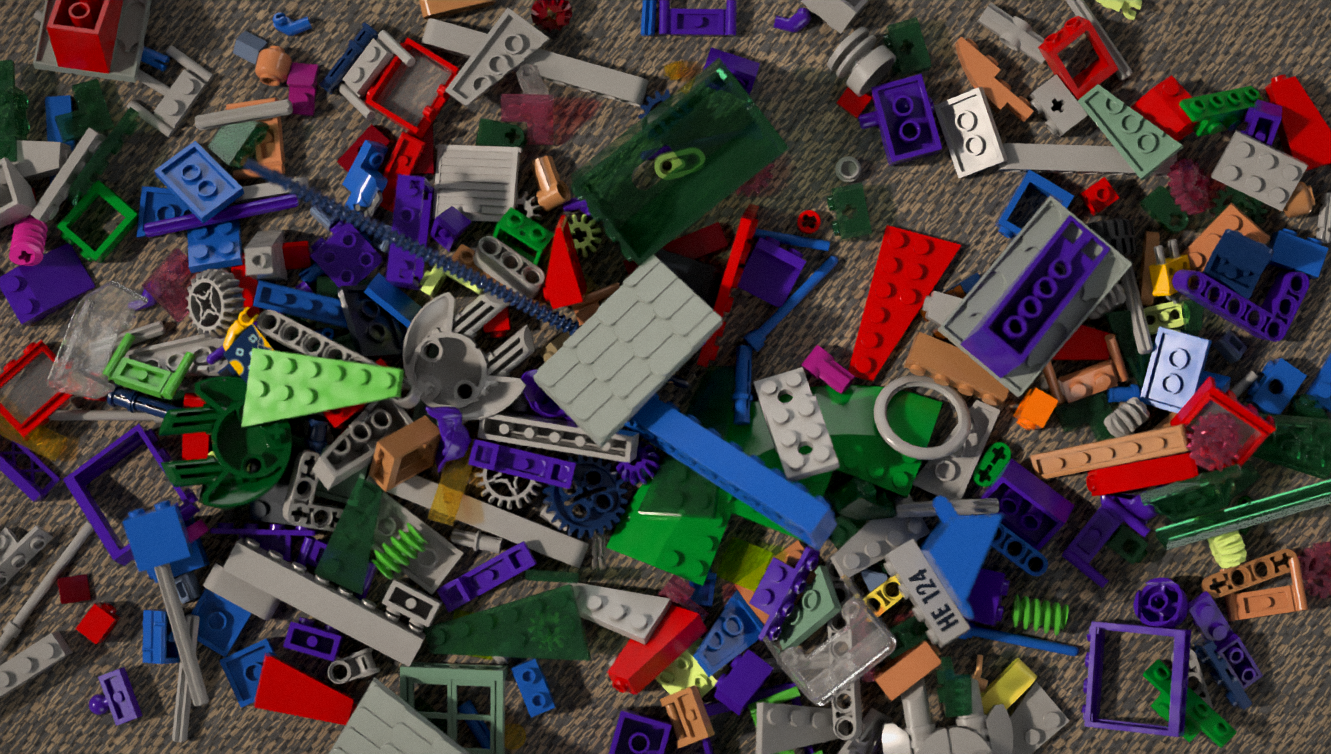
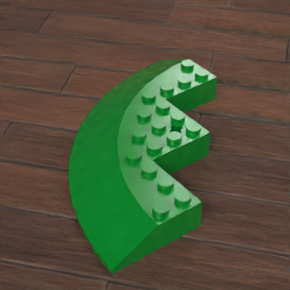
[606,385,943,586]

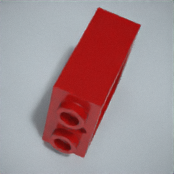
[1038,16,1118,101]

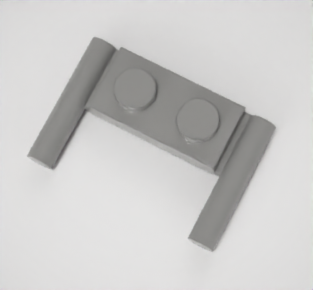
[338,30,416,120]
[127,45,214,137]

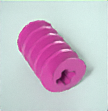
[9,215,48,266]

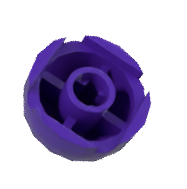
[1133,577,1189,628]

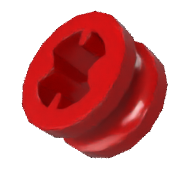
[797,210,821,234]

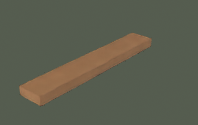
[1031,424,1190,480]

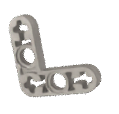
[282,449,356,533]

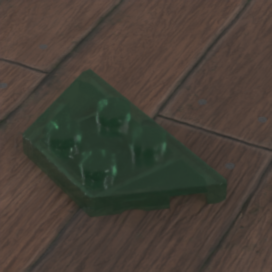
[1140,463,1242,524]

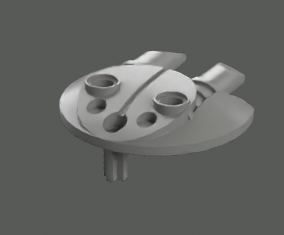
[403,292,535,420]
[882,673,1014,754]

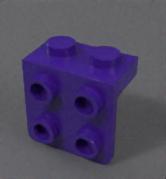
[310,220,382,288]
[738,236,806,308]

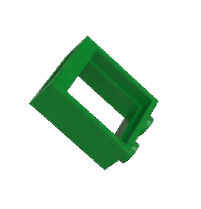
[57,180,139,263]
[488,207,555,283]

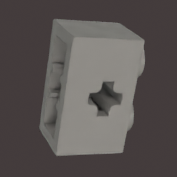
[1028,74,1088,137]

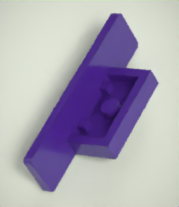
[210,523,318,561]
[749,546,820,643]

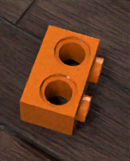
[1013,388,1058,431]

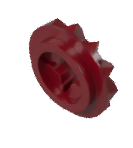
[531,0,573,33]

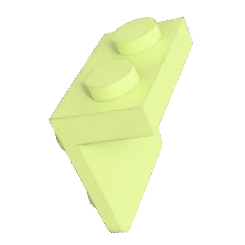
[420,264,483,298]
[655,638,730,698]

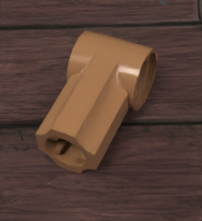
[530,155,571,212]

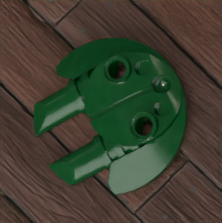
[159,376,292,508]

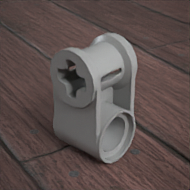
[328,647,381,684]

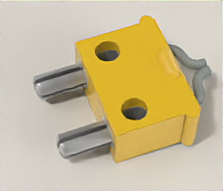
[1149,239,1191,304]

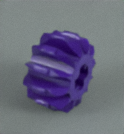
[616,440,660,486]

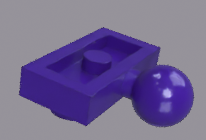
[89,667,143,726]

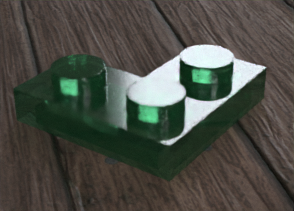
[55,79,114,143]
[1054,391,1115,441]

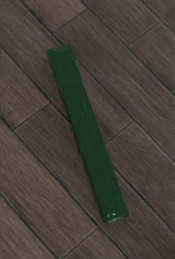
[1155,479,1331,550]

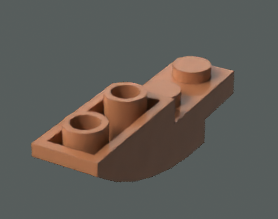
[955,36,1034,123]

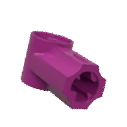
[801,345,855,395]

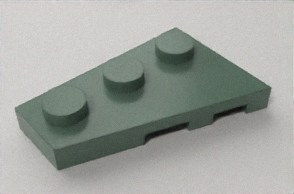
[778,565,842,652]

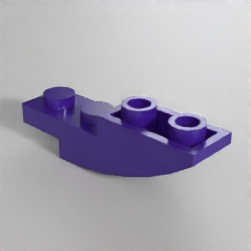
[1188,591,1263,690]

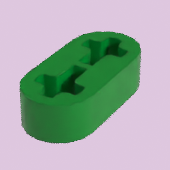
[972,442,1011,487]

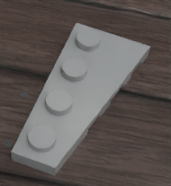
[30,128,111,223]

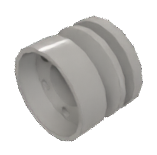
[827,27,896,97]

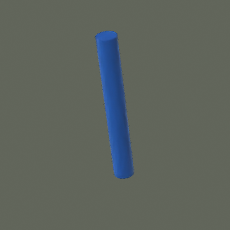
[752,229,830,251]

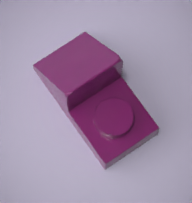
[287,63,319,116]

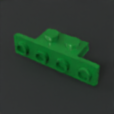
[1179,86,1264,137]
[1143,660,1236,748]

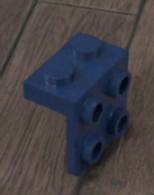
[1202,229,1274,299]

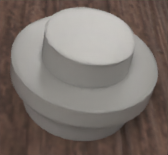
[835,156,861,183]

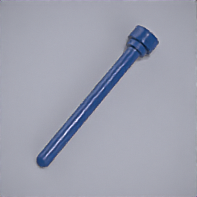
[743,256,838,352]
[959,619,1079,656]

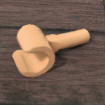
[973,655,988,693]

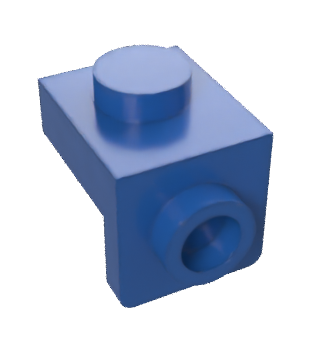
[686,569,717,608]

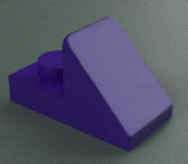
[430,206,471,252]

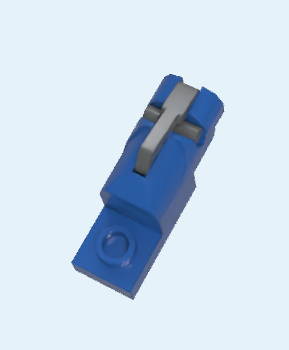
[342,140,389,224]

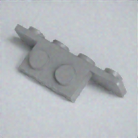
[0,526,53,589]

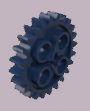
[543,455,628,539]

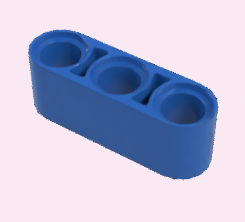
[989,523,1048,576]

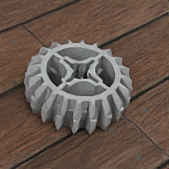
[185,268,246,339]
[474,441,544,510]

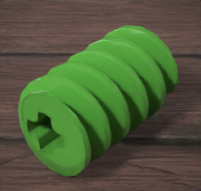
[371,522,429,580]
[1011,594,1069,636]

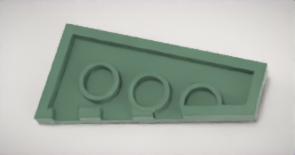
[1078,84,1184,181]

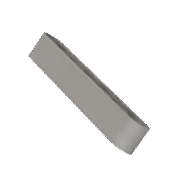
[998,143,1177,177]
[257,310,420,408]
[825,559,863,741]

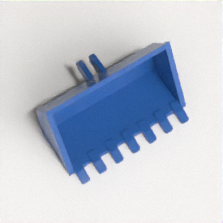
[919,496,1003,619]

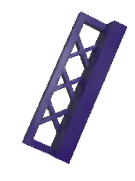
[0,421,61,502]

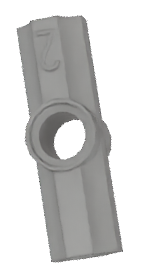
[977,2,1045,65]

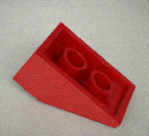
[1130,75,1197,142]
[543,215,587,309]

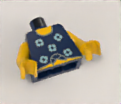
[217,307,275,383]

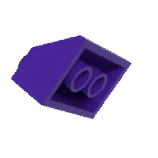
[979,459,1075,551]

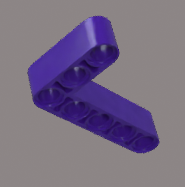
[1172,269,1309,342]

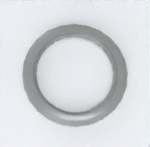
[874,375,971,460]

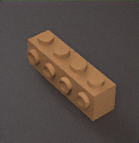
[904,332,1009,406]

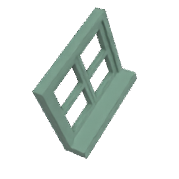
[400,662,508,754]

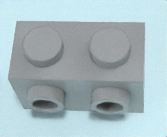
[382,578,443,628]

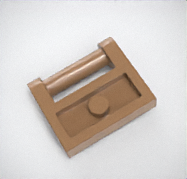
[660,685,715,749]

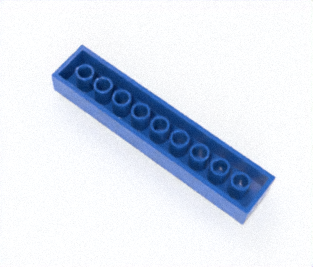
[624,393,837,551]

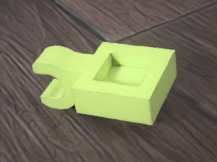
[1095,0,1143,20]

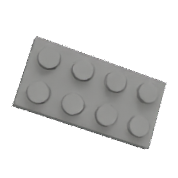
[350,490,464,594]

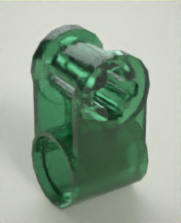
[475,119,527,149]
[1140,185,1189,234]

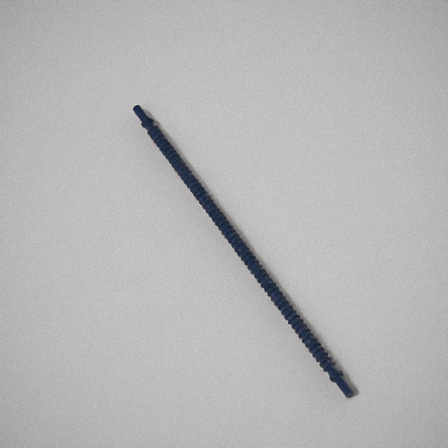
[244,158,689,388]

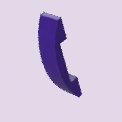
[468,439,576,489]
[436,541,537,612]

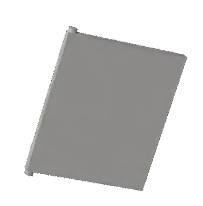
[432,144,523,222]

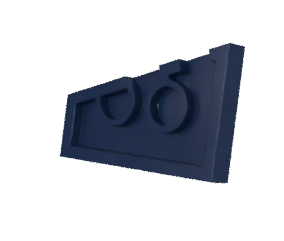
[1193,638,1252,710]

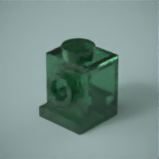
[1104,525,1149,565]

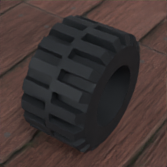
[1085,219,1137,258]

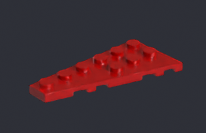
[697,204,759,367]
[848,225,961,382]

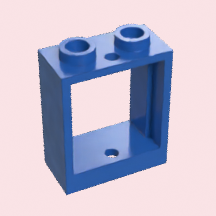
[995,169,1074,239]

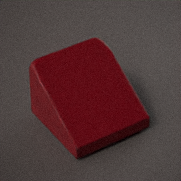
[58,574,91,604]

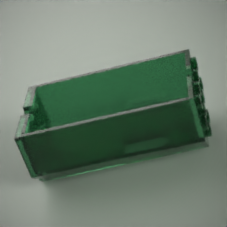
[570,58,789,266]

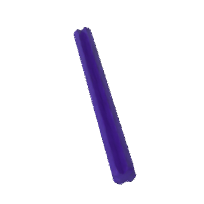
[144,194,299,237]

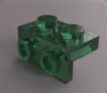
[936,656,972,717]

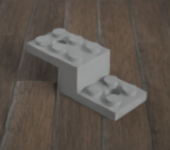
[753,367,839,482]

